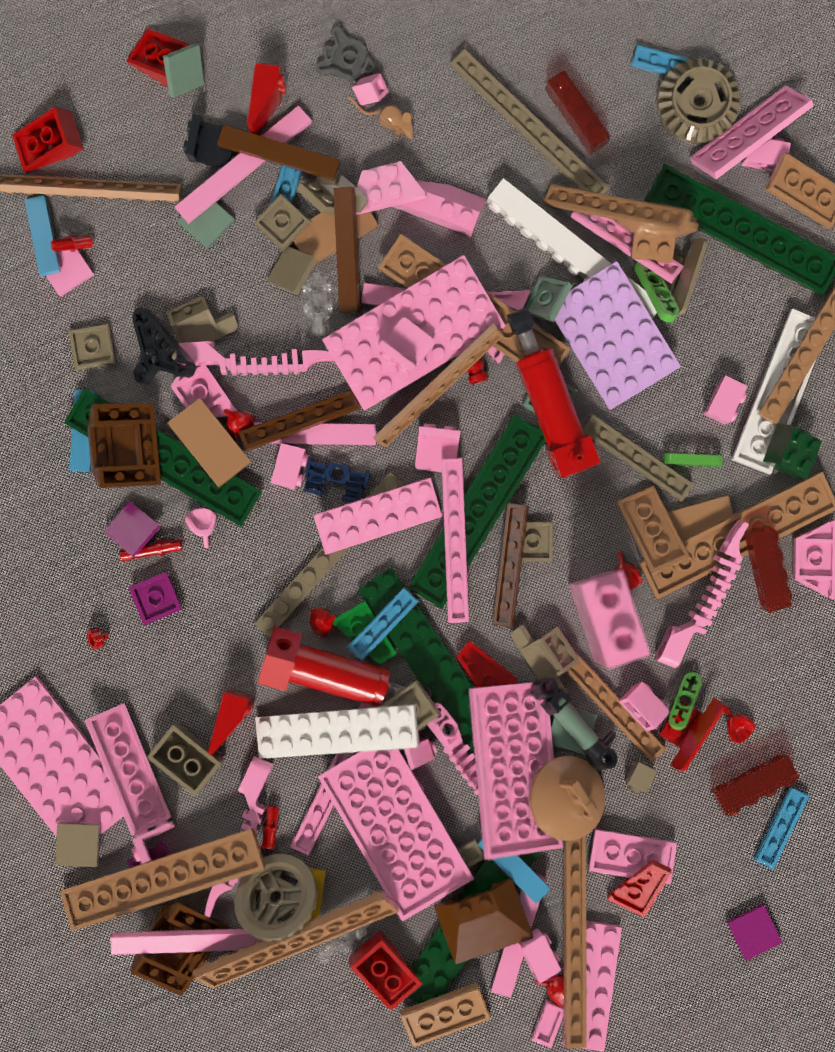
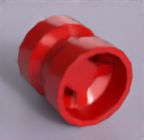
[466,359,489,385]

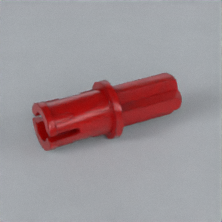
[51,235,93,252]
[261,806,279,849]

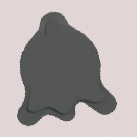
[316,26,375,81]

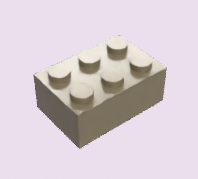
[147,722,225,797]

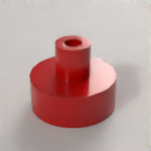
[87,628,108,650]

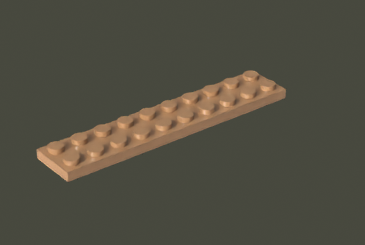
[378,234,571,365]
[638,471,835,600]
[60,828,266,932]
[193,892,399,989]

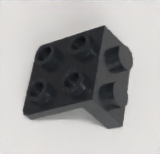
[183,114,232,168]

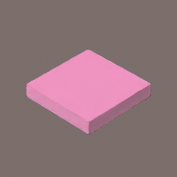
[46,249,94,297]

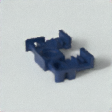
[304,458,370,502]

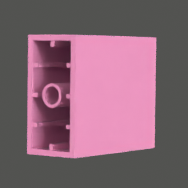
[568,571,650,669]

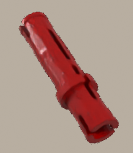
[119,538,183,562]

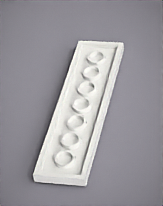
[731,309,817,475]
[255,704,419,759]

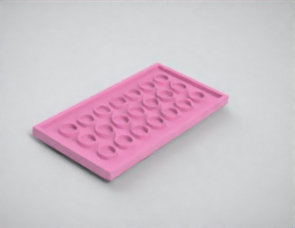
[322,255,506,411]
[0,676,123,837]
[469,682,563,859]
[318,749,474,921]

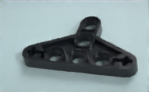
[132,308,196,384]

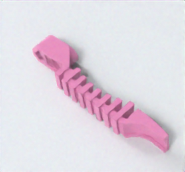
[176,341,334,376]
[655,520,749,668]
[427,703,479,795]
[205,756,273,917]

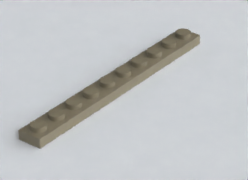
[450,49,610,194]
[254,472,404,638]

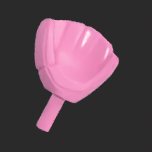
[185,507,216,548]

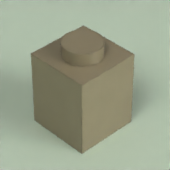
[625,759,657,794]

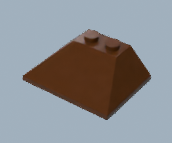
[88,403,161,488]
[434,878,534,965]
[130,902,229,996]

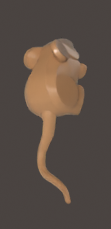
[347,96,413,139]

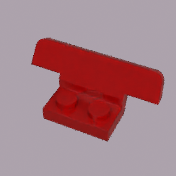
[659,697,725,772]

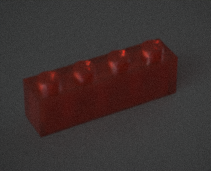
[545,70,610,155]
[744,525,792,613]
[710,753,800,816]

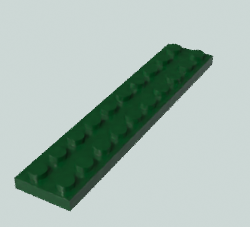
[644,164,835,296]
[64,388,262,527]
[407,415,546,609]
[358,567,475,755]
[408,851,541,1004]

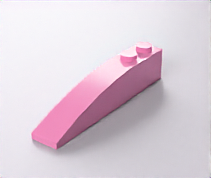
[393,180,486,237]

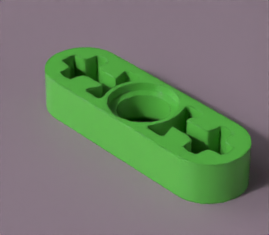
[664,453,723,467]
[669,672,702,730]

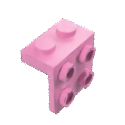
[377,318,435,375]
[415,424,460,472]
[132,820,175,864]

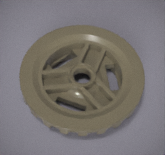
[657,58,741,144]
[234,854,318,942]

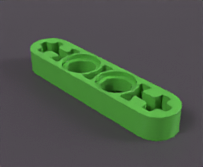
[634,261,680,323]

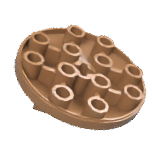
[615,217,699,263]
[529,756,605,841]

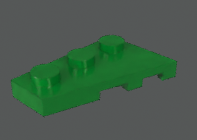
[333,601,397,664]

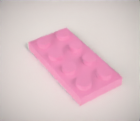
[588,828,677,885]

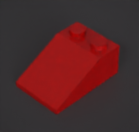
[126,28,190,87]
[247,63,287,135]
[12,107,84,173]
[208,689,255,755]
[349,930,422,1011]

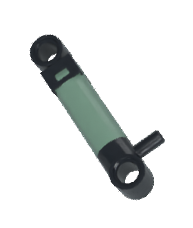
[531,677,618,770]

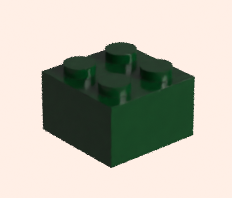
[763,423,822,479]

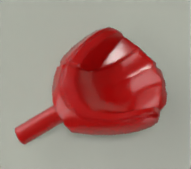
[224,409,255,440]
[615,551,643,591]
[309,608,336,638]
[725,705,756,743]
[534,976,564,1007]

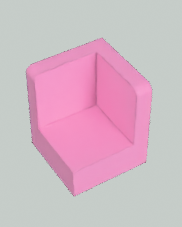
[352,73,389,105]

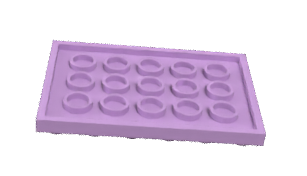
[555,261,681,410]

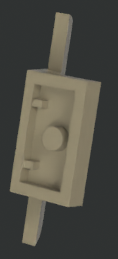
[297,170,368,215]
[655,238,708,315]
[162,295,238,359]
[511,625,580,693]

